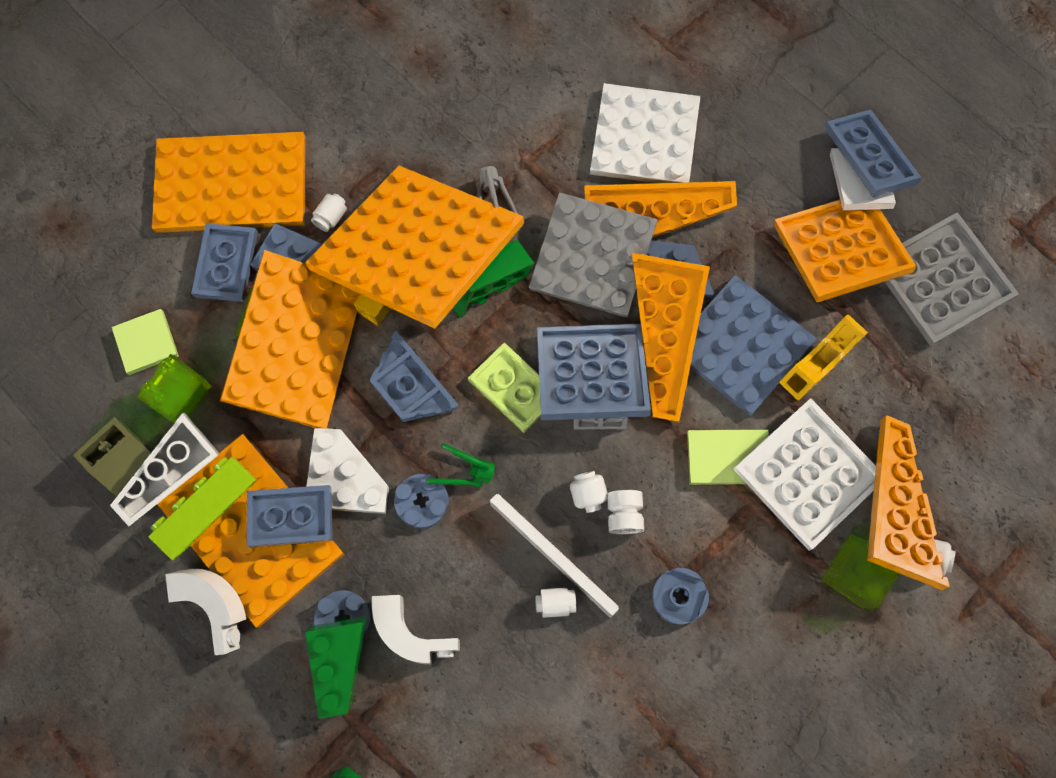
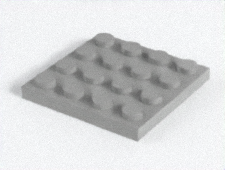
[529,192,657,318]
[885,212,1019,346]

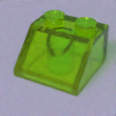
[821,534,900,612]

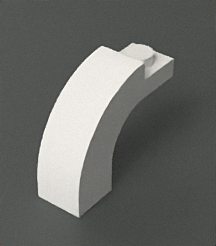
[165,569,246,655]
[372,595,460,664]

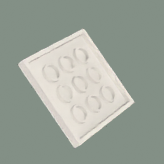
[590,83,700,183]
[733,398,876,551]

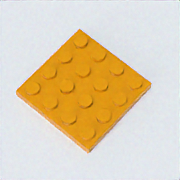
[774,200,916,302]

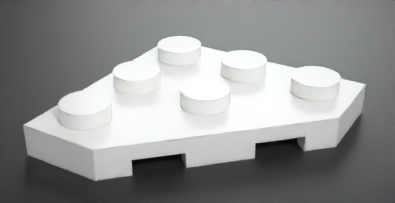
[307,428,389,514]

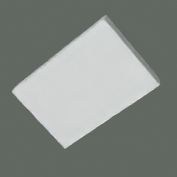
[830,148,896,210]

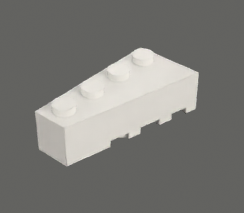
[110,413,219,526]

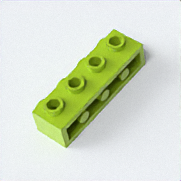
[148,457,257,561]

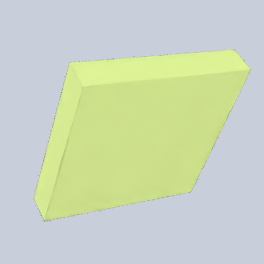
[112,309,179,375]

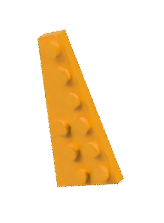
[584,181,737,238]
[632,253,710,422]
[867,415,950,591]

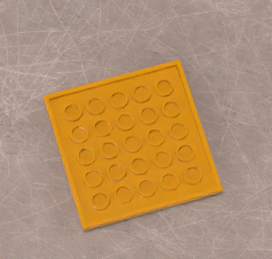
[306,166,524,329]

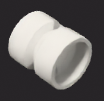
[607,490,644,534]

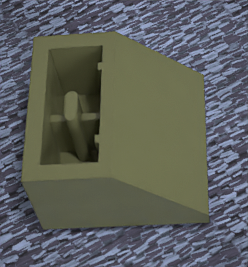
[73,417,152,497]

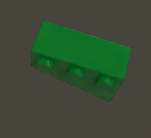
[453,240,534,318]
[305,617,367,719]

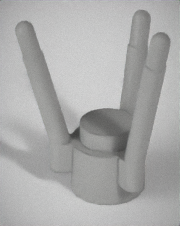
[476,166,518,214]

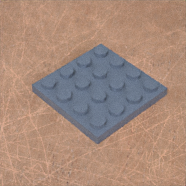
[690,275,817,417]
[537,324,651,420]

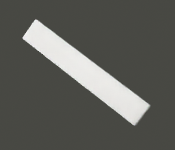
[490,494,619,618]

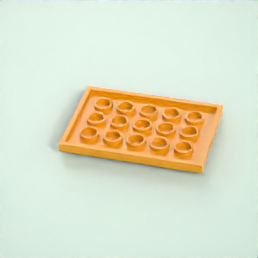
[152,132,306,233]
[220,250,361,429]
[157,434,345,628]

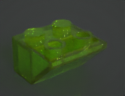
[137,354,211,424]

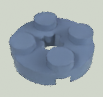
[394,474,449,529]
[652,568,709,625]
[314,590,371,637]

